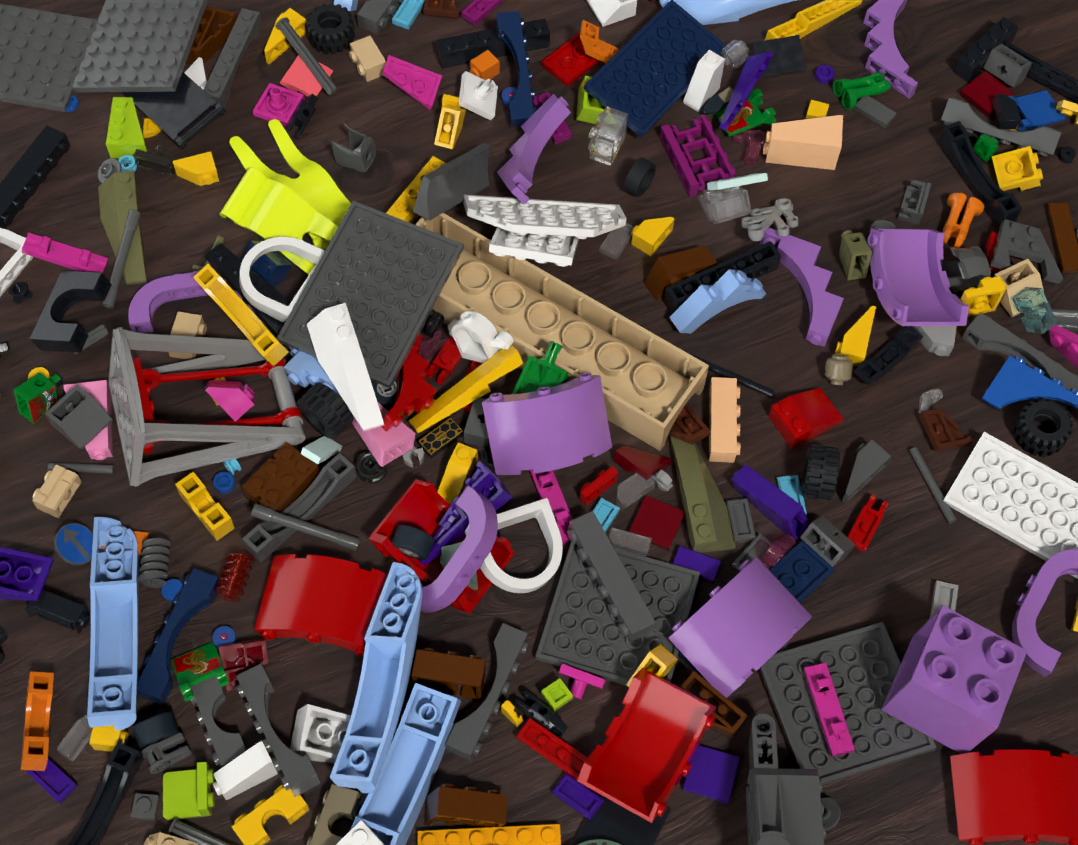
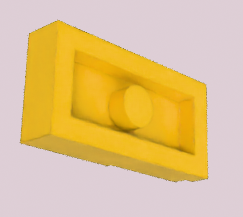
[1056,100,1078,125]

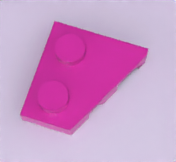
[1049,324,1078,369]

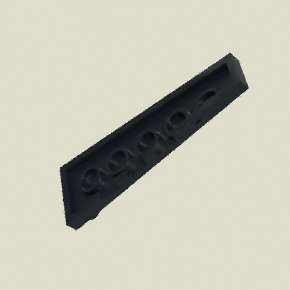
[206,243,291,347]

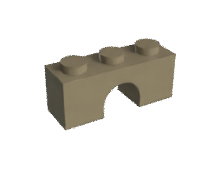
[307,784,361,845]

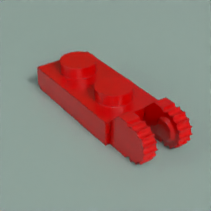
[426,336,462,385]
[847,494,889,552]

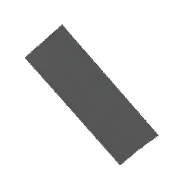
[413,143,491,221]

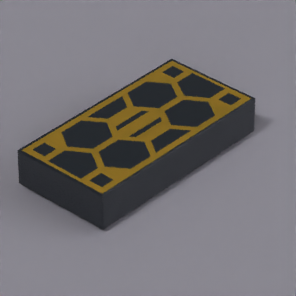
[418,417,464,459]

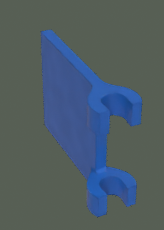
[1008,90,1066,130]

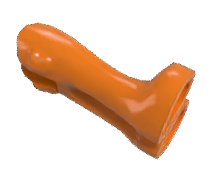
[942,193,984,248]

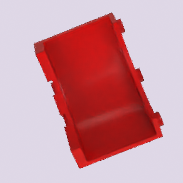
[368,479,515,614]
[254,554,388,657]
[577,668,716,823]
[950,750,1078,845]

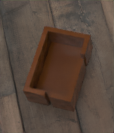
[242,442,320,513]
[412,648,486,701]

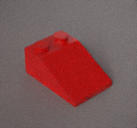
[768,388,844,449]

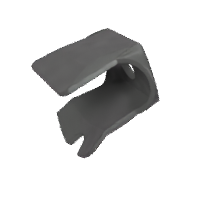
[331,123,376,173]
[941,246,991,293]

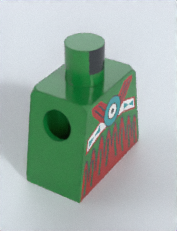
[13,373,63,424]

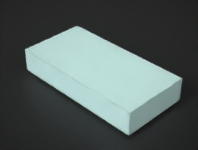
[301,436,342,464]

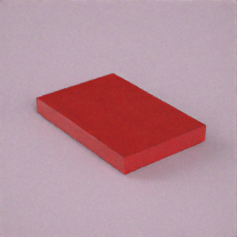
[541,32,600,87]

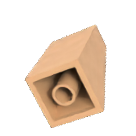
[763,115,843,170]

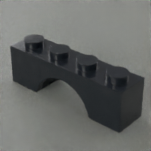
[954,17,1018,83]

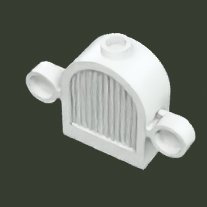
[448,311,514,363]

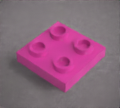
[253,83,305,127]

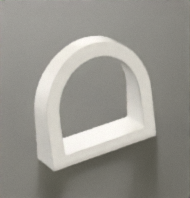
[0,228,33,297]
[239,237,325,324]
[464,498,563,593]

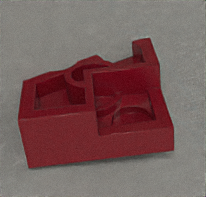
[217,637,269,692]

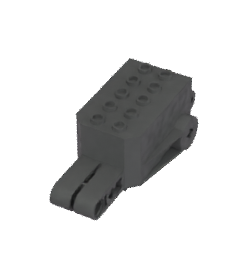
[746,714,826,845]

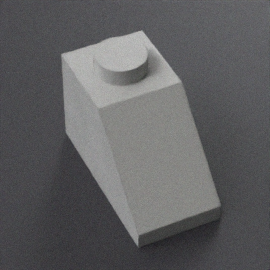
[912,326,957,356]

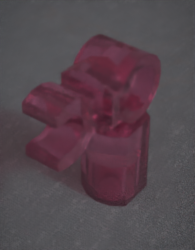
[734,130,765,166]
[418,330,449,360]
[763,534,796,570]

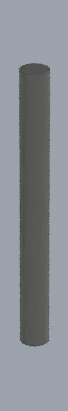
[909,447,956,524]

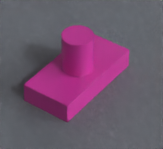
[559,664,606,700]

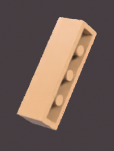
[709,377,741,463]

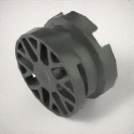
[356,451,387,484]

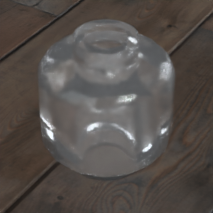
[721,40,749,68]

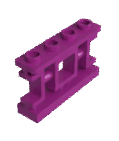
[660,115,736,198]

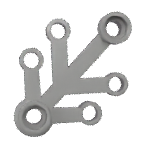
[742,198,798,241]

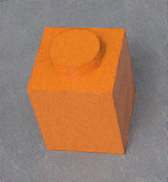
[470,50,500,80]

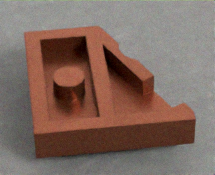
[423,0,459,19]
[668,403,710,445]
[919,408,974,452]

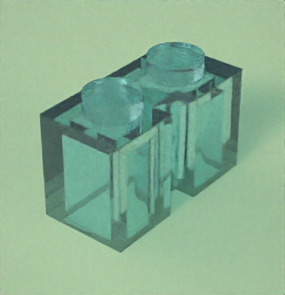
[1012,287,1058,334]

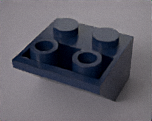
[240,240,292,288]

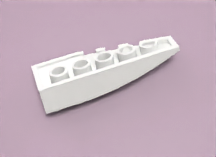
[307,303,384,432]

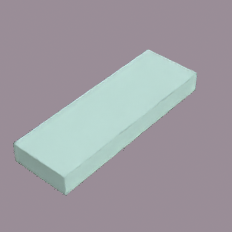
[707,173,768,190]

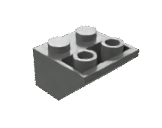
[45,384,113,450]

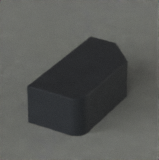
[992,94,1021,129]

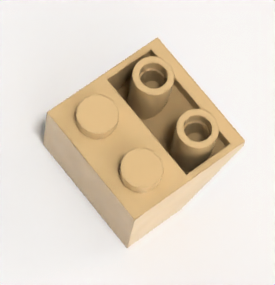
[994,259,1046,317]

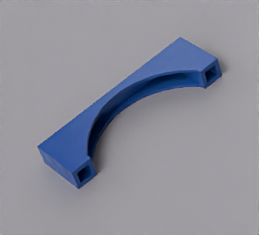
[982,355,1078,411]

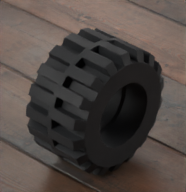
[306,3,355,54]
[297,383,353,439]
[1013,399,1073,457]
[801,444,840,501]

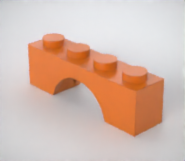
[21,672,54,771]

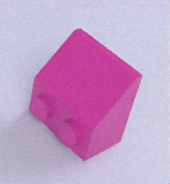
[205,380,255,421]

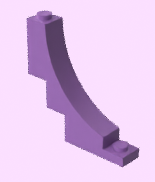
[863,0,918,99]
[497,94,571,205]
[760,227,844,347]

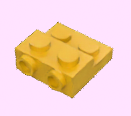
[992,146,1043,191]
[960,276,1006,316]

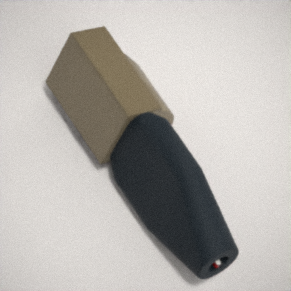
[702,87,734,115]

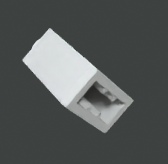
[683,50,725,112]
[212,741,278,800]

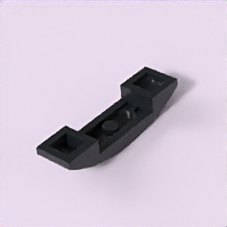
[853,326,923,385]

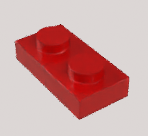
[580,466,618,507]

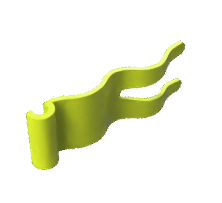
[229,119,351,251]
[219,167,338,275]

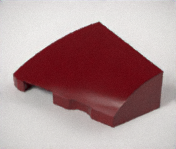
[614,446,673,480]

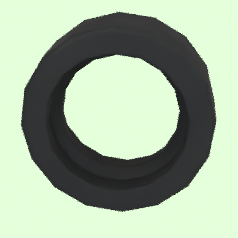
[624,157,656,197]

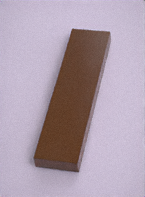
[1047,203,1078,273]

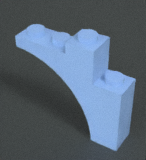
[669,269,766,334]
[284,347,340,396]

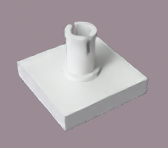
[459,71,498,120]

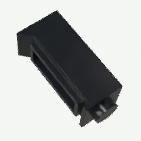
[25,590,90,634]

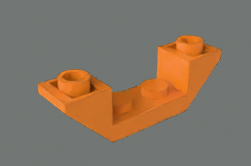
[580,20,621,63]

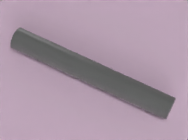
[48,462,114,474]

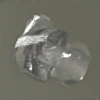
[918,388,943,414]

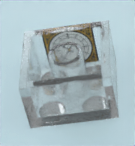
[588,106,628,166]

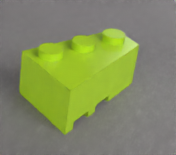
[106,97,149,159]

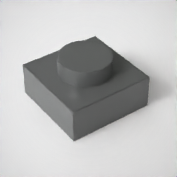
[131,793,160,821]

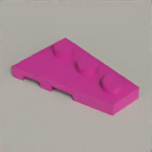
[382,55,442,110]

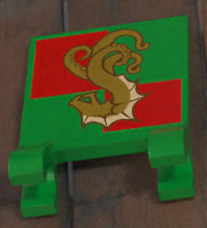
[713,89,776,137]
[171,642,229,702]

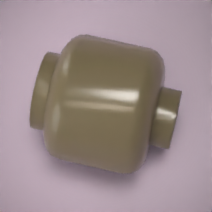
[825,354,853,385]

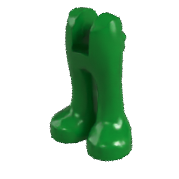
[833,72,891,111]

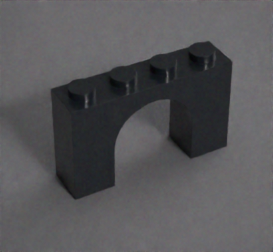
[30,271,112,353]

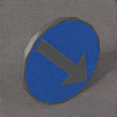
[54,523,93,565]

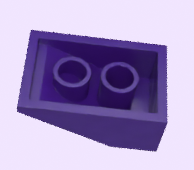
[0,547,54,601]

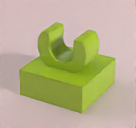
[541,678,573,711]

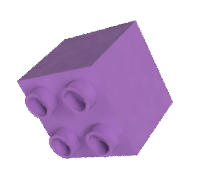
[881,605,1027,754]

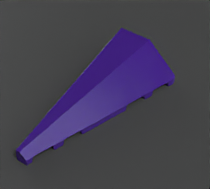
[719,51,774,131]
[419,461,513,566]

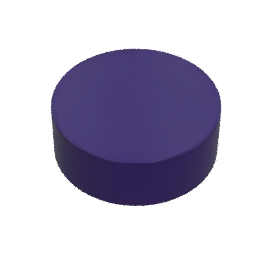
[815,65,835,84]

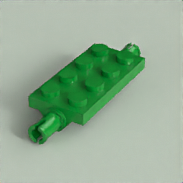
[512,341,569,394]

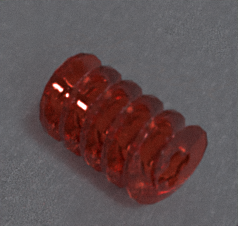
[215,553,255,602]

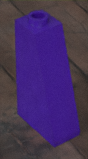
[731,465,809,542]

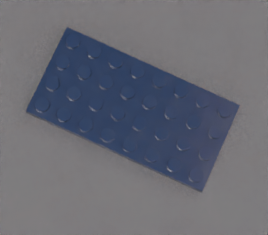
[583,0,728,138]

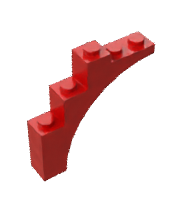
[381,334,437,431]

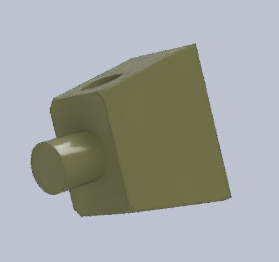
[839,230,872,281]

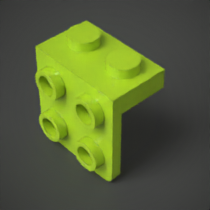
[163,762,215,820]

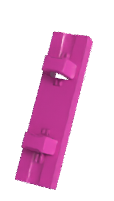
[22,232,108,274]
[529,469,573,544]
[803,663,855,757]

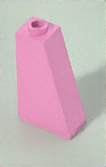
[64,380,113,460]
[352,402,416,467]

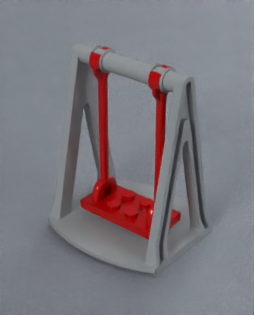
[108,327,306,487]

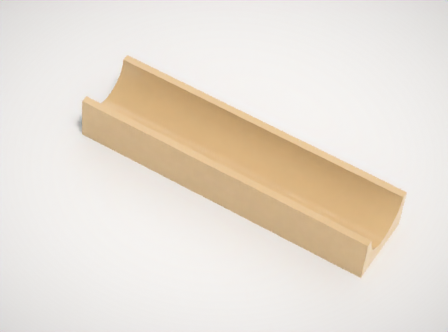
[415,213,709,451]

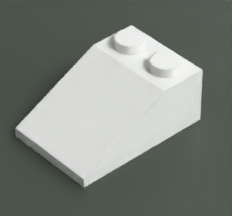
[290,704,351,763]

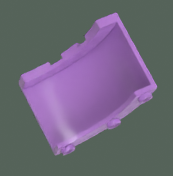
[868,228,969,326]
[482,372,612,475]
[669,557,812,698]

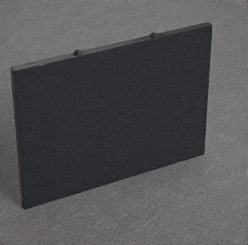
[752,35,806,78]

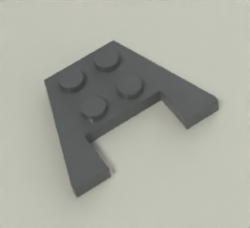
[990,219,1063,284]

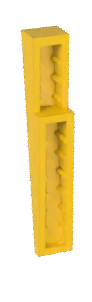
[764,0,863,41]
[409,345,524,433]

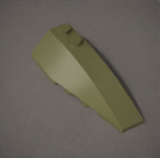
[98,170,147,285]
[670,436,736,553]

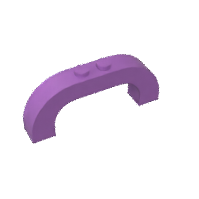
[128,270,255,333]
[421,486,498,613]
[1012,549,1078,677]

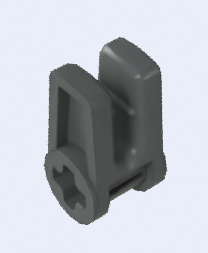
[141,732,192,774]

